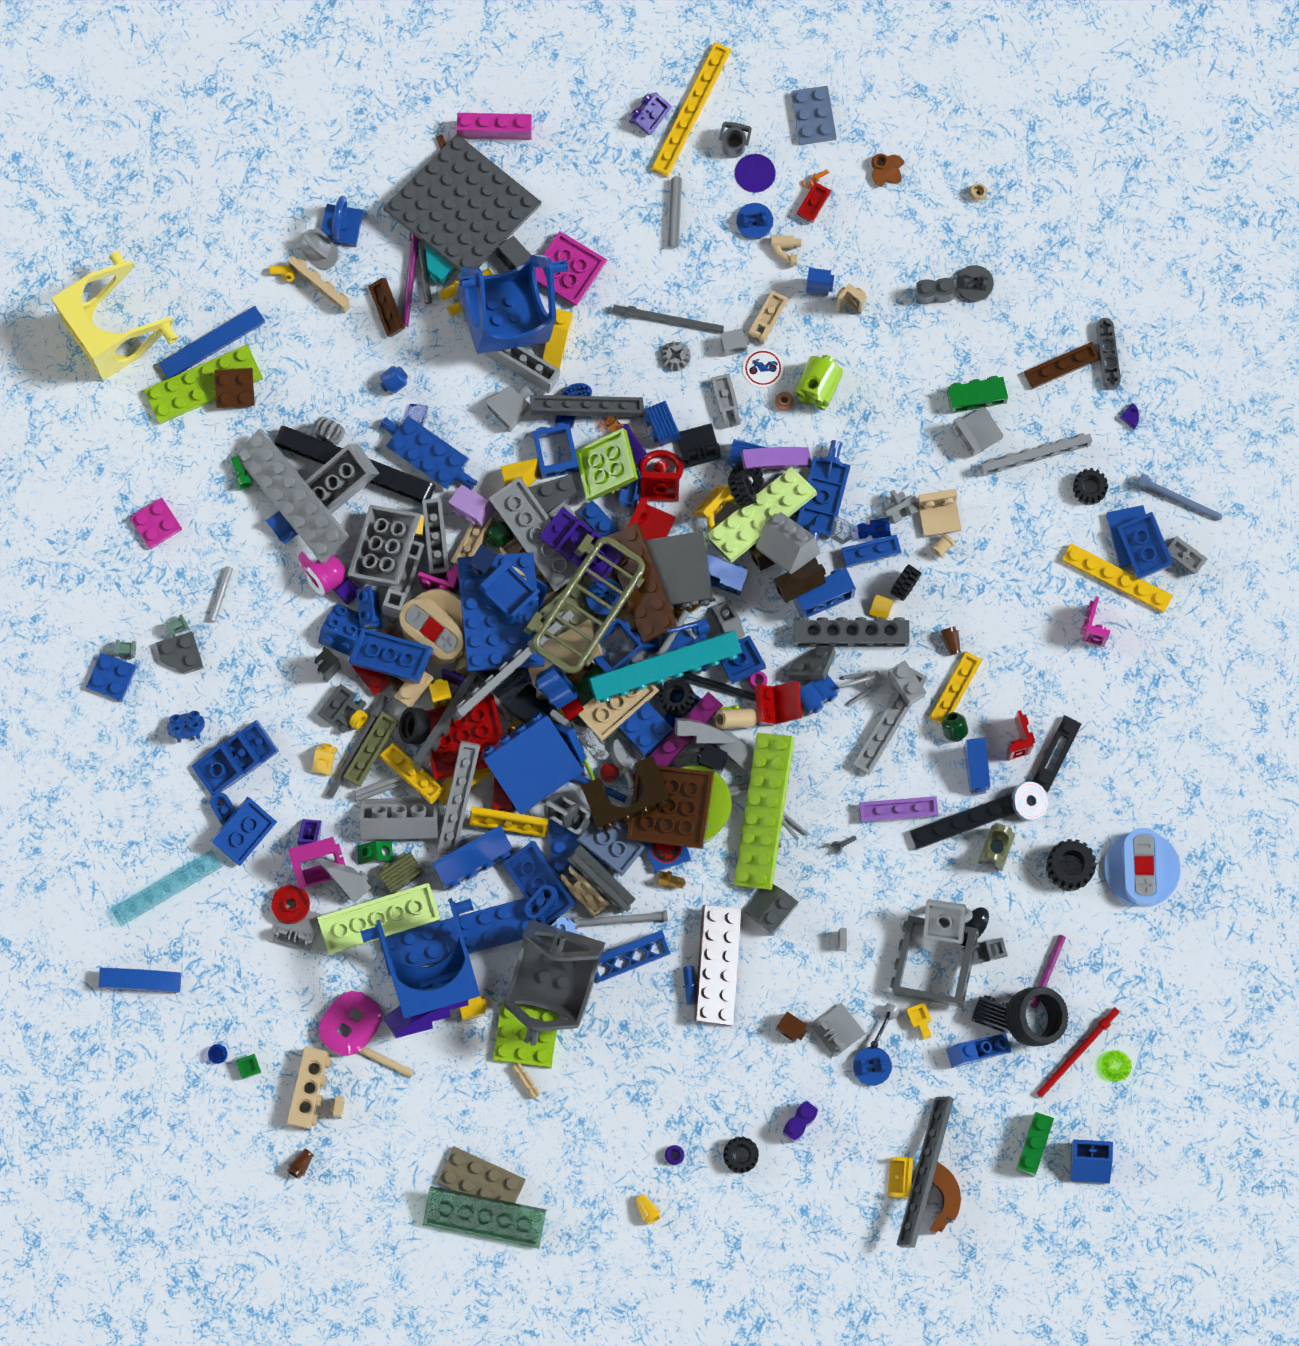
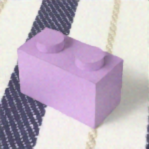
[448,485,496,527]

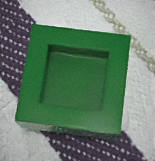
[236,1054,262,1080]

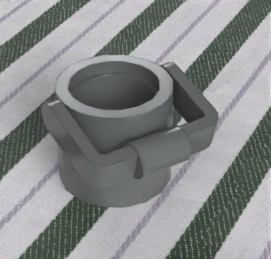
[719,121,752,158]

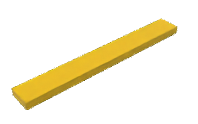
[651,42,731,177]

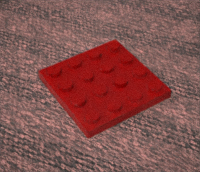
[426,694,504,781]

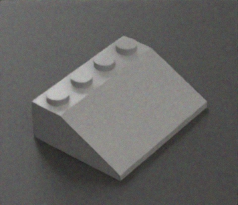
[347,505,421,586]

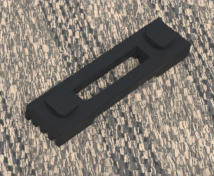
[1032,715,1082,792]

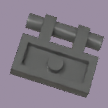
[317,684,367,734]

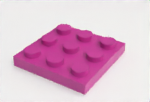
[536,231,607,307]

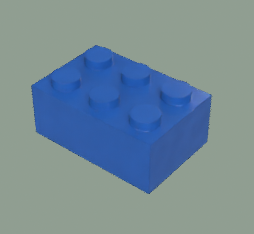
[793,568,856,618]

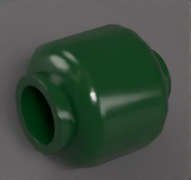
[486,520,514,548]
[942,712,968,742]

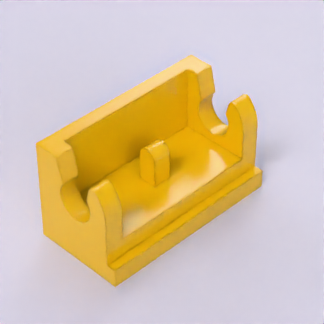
[888,1157,913,1199]

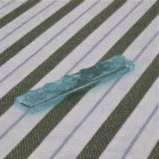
[111,850,222,926]

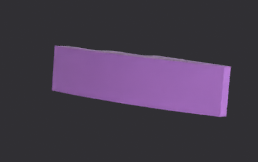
[740,447,812,470]

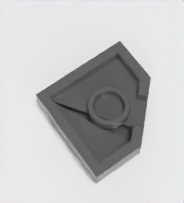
[156,631,204,674]
[788,647,836,680]

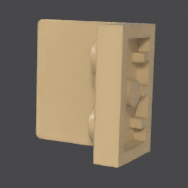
[917,489,961,537]

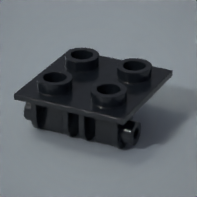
[677,423,722,468]

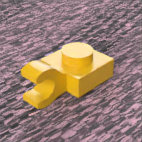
[906,1002,932,1040]

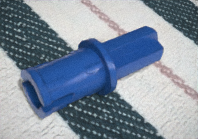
[683,966,697,1005]

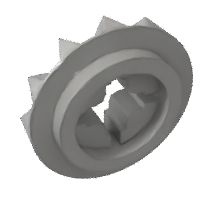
[661,341,691,371]

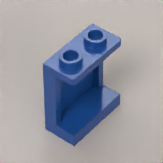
[478,558,540,621]

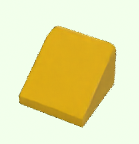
[869,594,894,620]

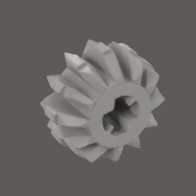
[312,416,345,445]

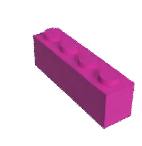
[457,113,532,140]

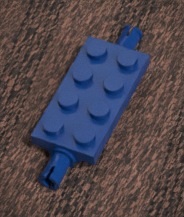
[379,416,478,490]
[797,440,851,541]

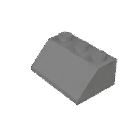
[756,512,820,574]

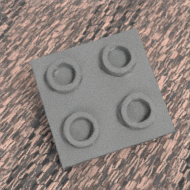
[273,905,321,951]
[811,1003,866,1057]

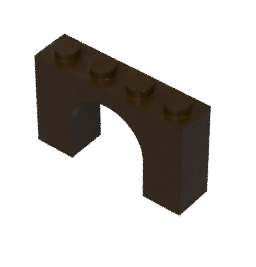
[749,543,826,603]
[581,756,672,832]

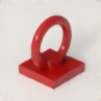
[638,450,684,502]

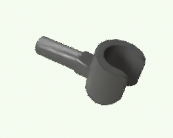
[831,836,857,854]

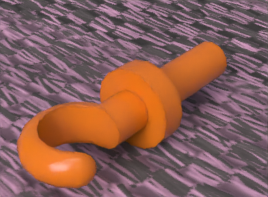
[802,169,829,188]

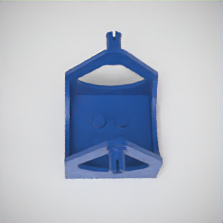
[457,254,568,354]
[360,898,480,1019]

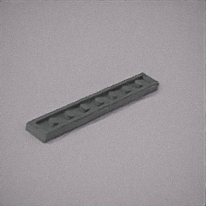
[896,1096,954,1248]

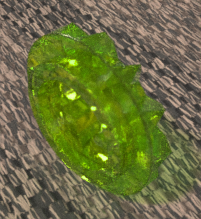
[1100,1050,1132,1082]

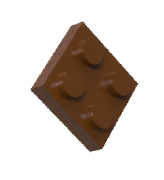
[214,367,255,408]

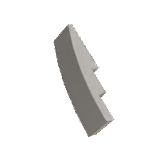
[707,718,754,773]

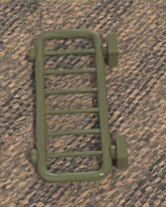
[523,534,645,673]

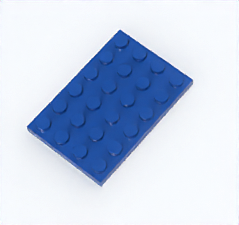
[457,552,545,672]

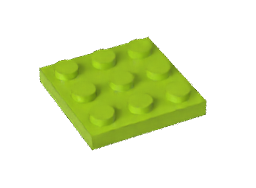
[575,428,638,502]
[493,1002,559,1068]

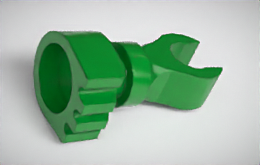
[231,455,253,490]

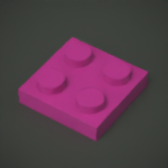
[130,497,183,550]

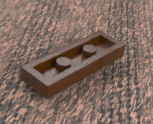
[368,278,405,337]

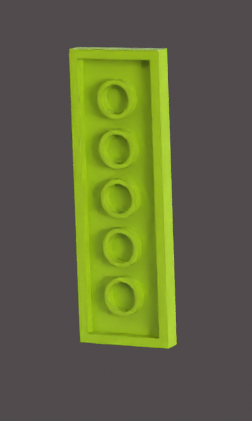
[144,344,263,424]

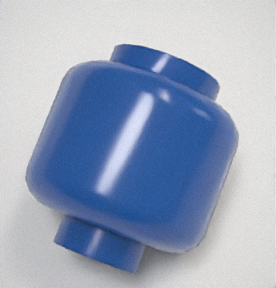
[380,366,408,394]

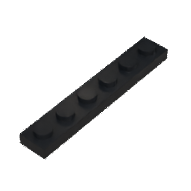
[909,794,1016,850]

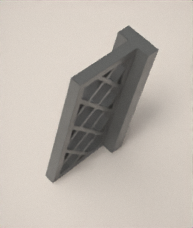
[567,845,636,913]

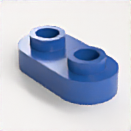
[210,793,235,826]
[524,885,558,919]

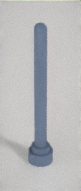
[1136,473,1222,520]

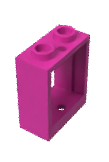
[288,837,345,889]

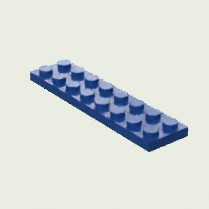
[380,898,536,976]

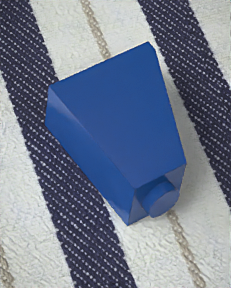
[963,737,991,795]

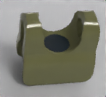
[978,823,1015,871]

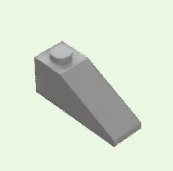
[317,858,371,903]

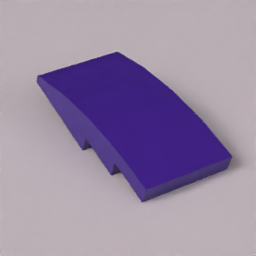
[539,507,623,584]
[384,1000,469,1038]

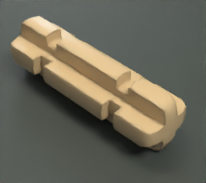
[512,1063,540,1099]

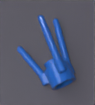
[667,618,710,645]

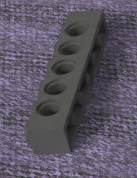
[794,617,910,647]

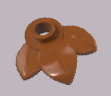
[871,153,905,187]

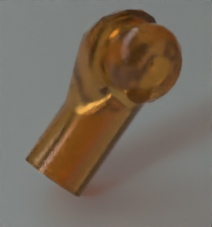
[604,416,631,433]

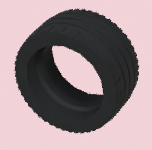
[1005,987,1069,1047]

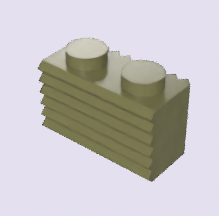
[378,852,424,894]

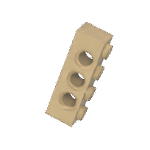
[287,1046,332,1130]

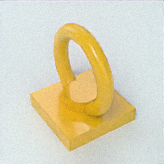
[692,485,740,531]

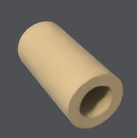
[714,708,757,729]

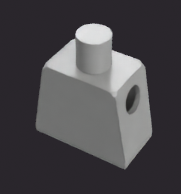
[485,385,532,432]

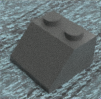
[743,884,798,936]

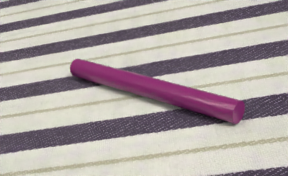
[1030,935,1066,1009]

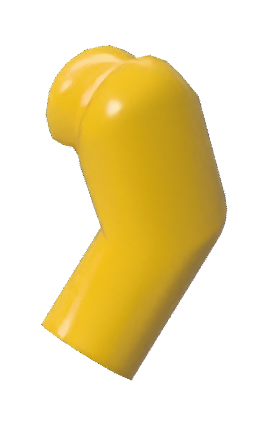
[270,265,296,282]

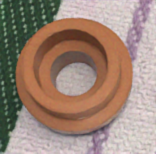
[775,392,794,411]

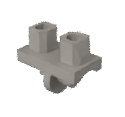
[881,490,918,524]

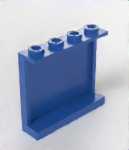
[480,712,584,814]

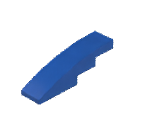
[98,968,181,993]

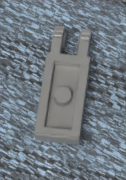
[711,374,741,428]

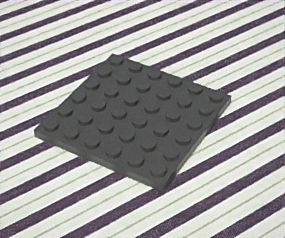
[383,134,542,273]

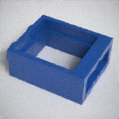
[532,423,579,479]
[593,617,644,673]

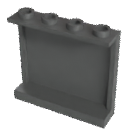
[646,531,716,611]

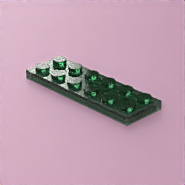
[423,1186,547,1249]

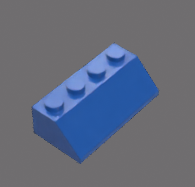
[432,825,513,890]

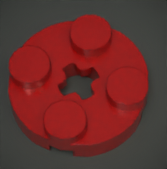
[271,885,310,924]

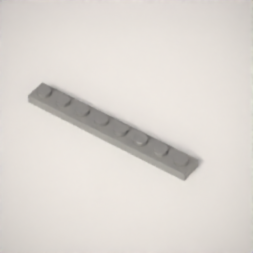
[455,610,575,720]

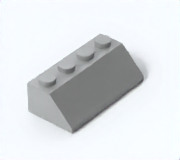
[359,798,439,841]

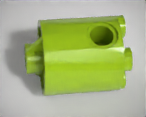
[794,355,843,411]

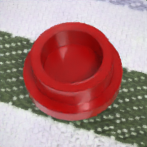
[651,459,670,472]
[600,763,619,782]

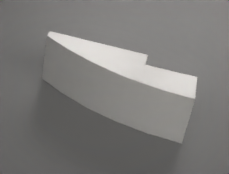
[675,718,735,743]

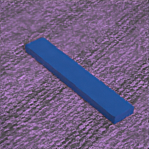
[159,306,266,379]

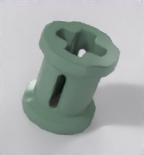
[165,614,190,637]
[115,639,136,658]

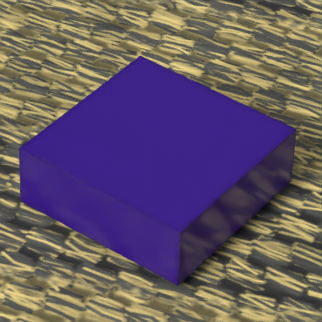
[333,578,358,605]

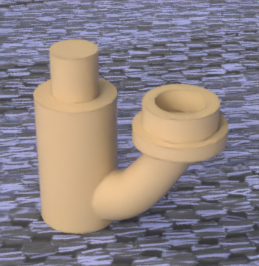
[771,235,802,267]

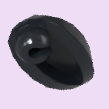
[960,907,989,946]

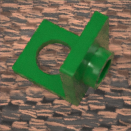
[357,841,393,865]

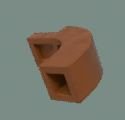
[929,1162,961,1234]

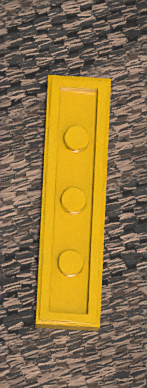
[929,651,982,724]
[379,743,445,804]
[468,806,548,837]

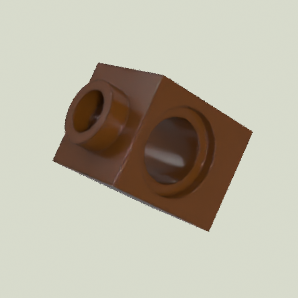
[776,1011,807,1043]

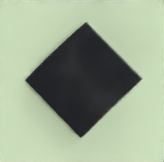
[505,683,557,724]

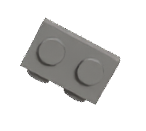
[952,407,1003,457]

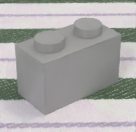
[888,660,926,707]

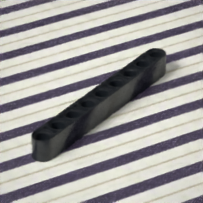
[274,425,436,503]

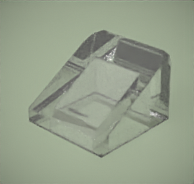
[831,516,853,544]

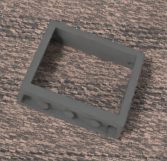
[890,916,979,1008]

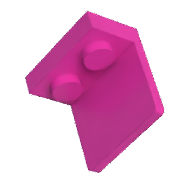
[417,564,459,594]
[1080,596,1110,647]

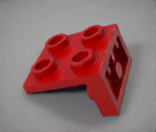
[627,497,675,540]
[755,681,802,726]
[1006,710,1035,761]

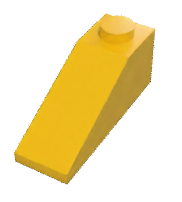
[543,309,573,369]

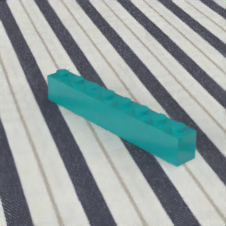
[587,630,742,703]

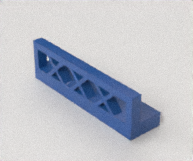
[596,930,671,983]

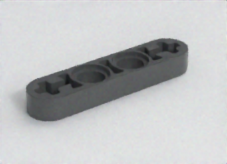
[1096,318,1121,390]

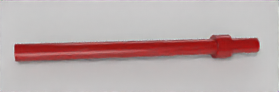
[1036,1007,1120,1098]

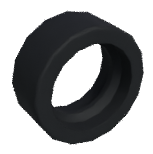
[399,707,430,745]

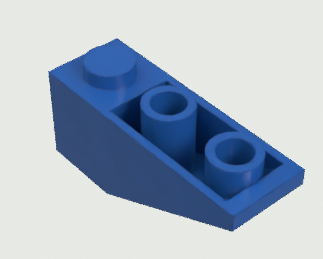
[946,1033,1012,1068]

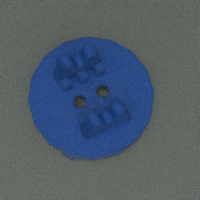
[736,203,773,239]
[586,578,623,616]
[167,711,205,743]
[853,1047,892,1086]

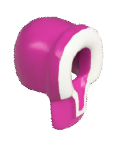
[298,552,346,595]

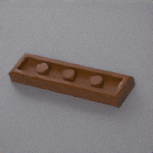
[1024,342,1100,390]

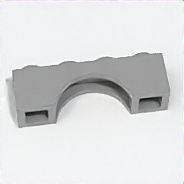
[382,540,425,619]

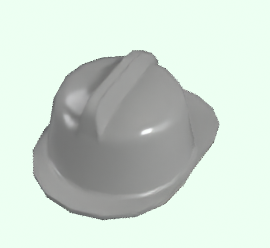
[300,229,338,270]

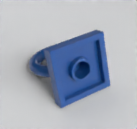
[321,195,364,247]

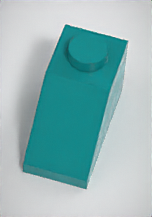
[425,244,457,286]

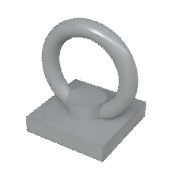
[923,899,973,944]

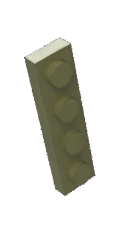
[343,712,399,788]

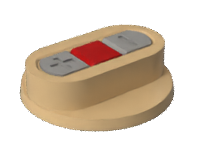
[399,589,465,665]

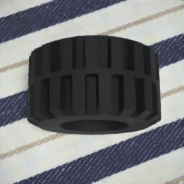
[1046,839,1097,891]

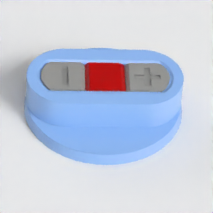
[1103,828,1181,907]

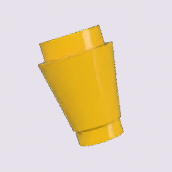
[635,1194,661,1225]

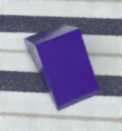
[297,819,322,846]

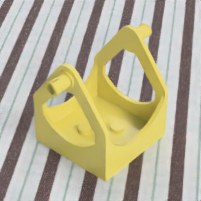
[52,251,179,381]

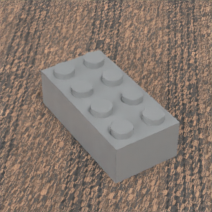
[305,443,379,514]

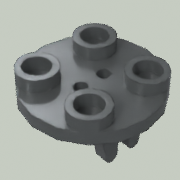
[956,265,994,302]

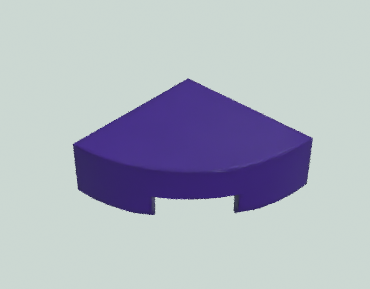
[1120,403,1139,430]

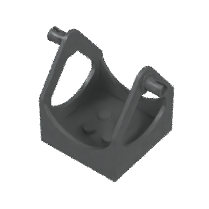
[503,920,605,1045]

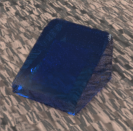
[406,404,428,426]

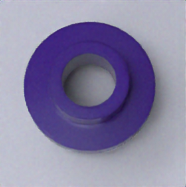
[665,1145,684,1165]

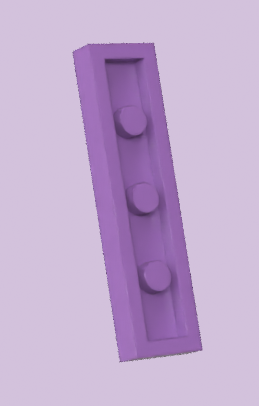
[859,796,938,823]

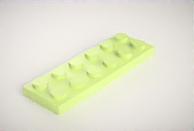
[708,467,817,563]
[317,883,441,955]

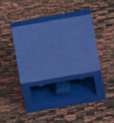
[1070,1139,1113,1184]

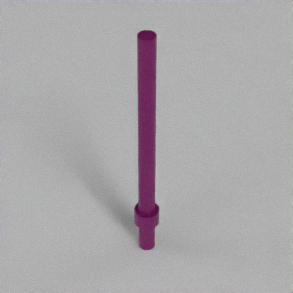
[402,232,420,327]

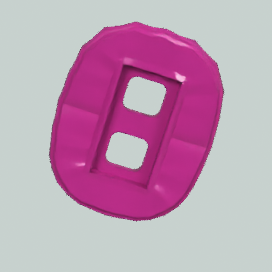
[318,990,382,1056]

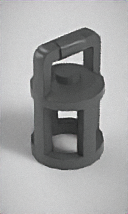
[544,793,593,836]

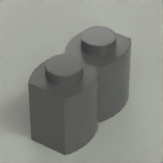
[915,278,955,304]

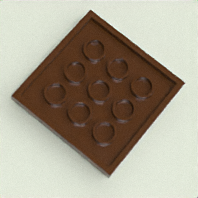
[626,765,714,849]

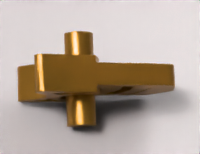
[657,871,686,888]

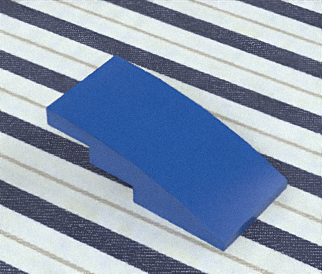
[192,720,279,796]

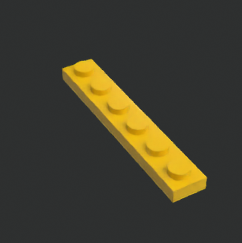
[1062,543,1173,613]

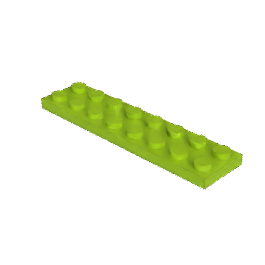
[734,732,795,890]

